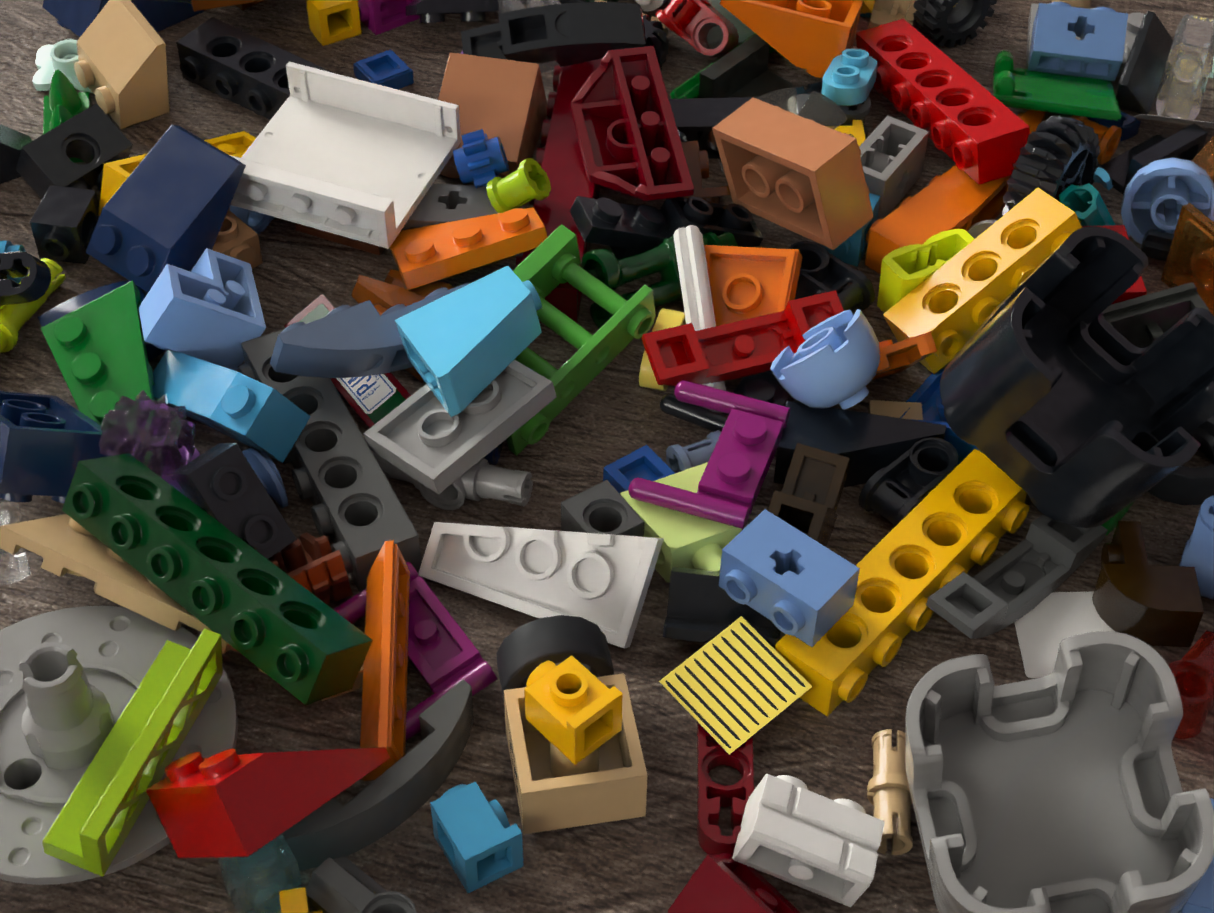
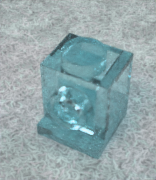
[217,834,311,913]

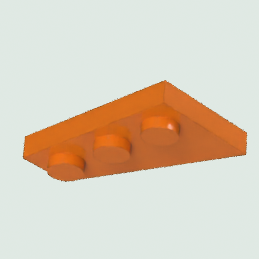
[390,207,548,290]

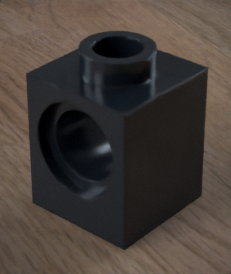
[30,185,99,264]

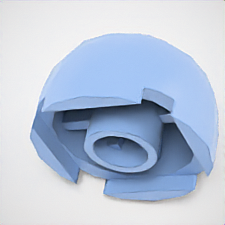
[1121,157,1214,244]
[770,309,880,409]

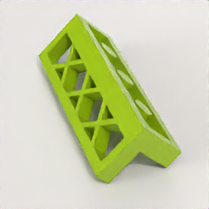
[42,628,223,877]

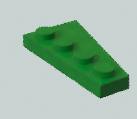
[41,280,166,469]

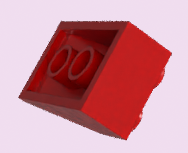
[146,747,390,858]

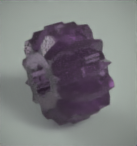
[99,390,196,481]

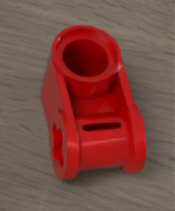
[655,0,739,58]

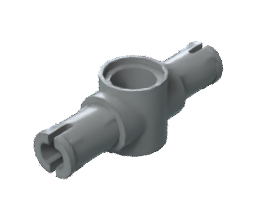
[373,452,533,510]

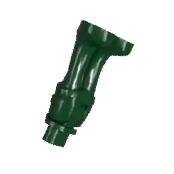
[580,232,738,329]

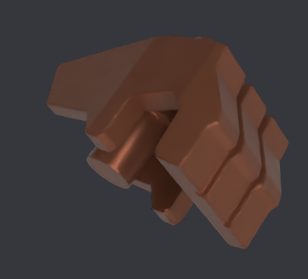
[268,532,352,606]

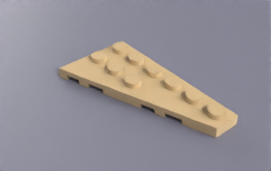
[0,514,363,701]

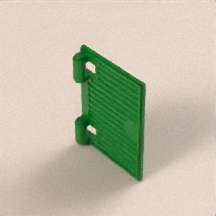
[993,51,1121,121]

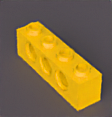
[883,188,1082,374]

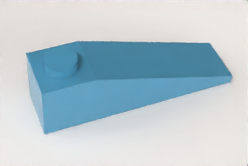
[152,350,311,463]

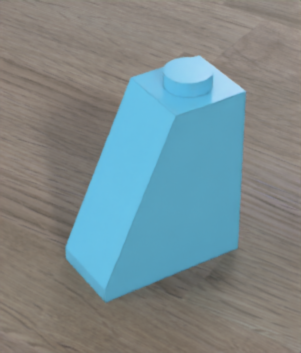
[395,266,542,417]

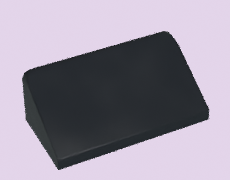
[1116,11,1174,114]

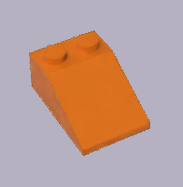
[720,0,864,78]

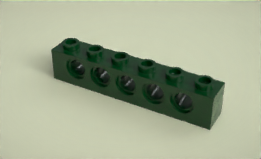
[62,453,373,705]

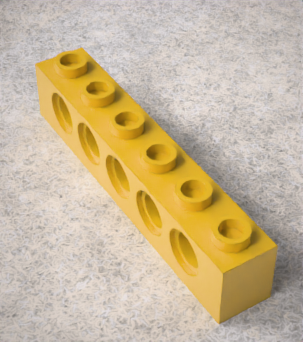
[775,449,1029,717]

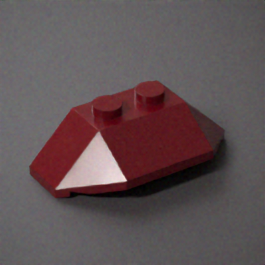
[570,46,694,201]

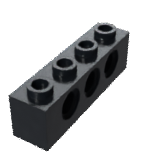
[176,17,336,120]

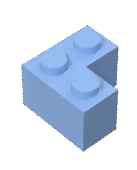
[138,248,266,371]

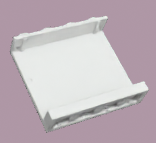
[229,62,461,249]

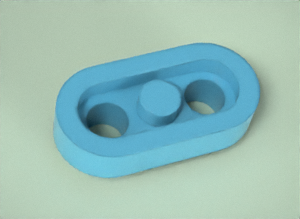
[821,48,877,106]

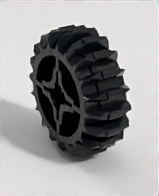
[1002,116,1100,216]

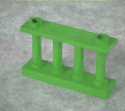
[506,224,656,456]

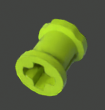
[486,158,551,213]

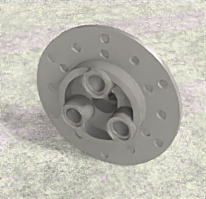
[0,606,238,885]

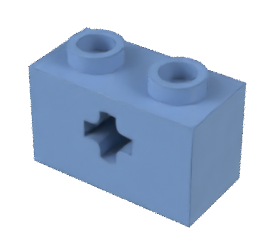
[1027,2,1128,81]
[719,509,860,647]

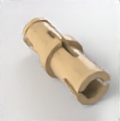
[867,729,913,855]

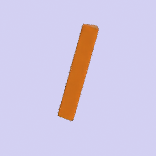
[360,540,410,781]

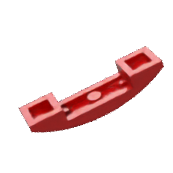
[641,290,844,386]

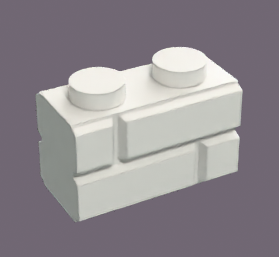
[732,773,885,907]

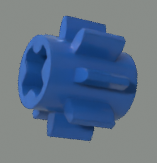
[453,129,509,188]

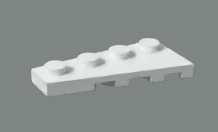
[418,522,664,648]

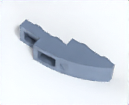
[270,283,468,378]

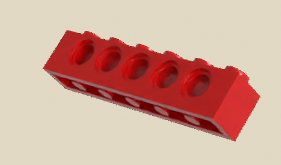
[856,18,1030,185]

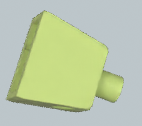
[620,462,742,583]

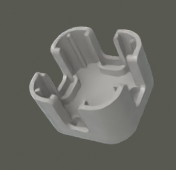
[905,631,1214,913]

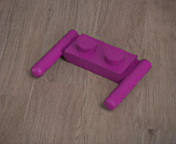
[628,380,791,529]
[333,561,498,741]

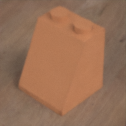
[438,52,547,178]

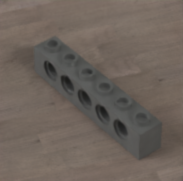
[238,329,421,592]

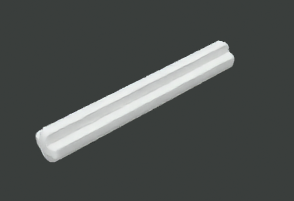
[673,225,726,391]

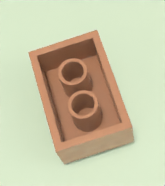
[712,97,874,250]

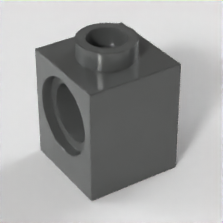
[561,480,644,537]

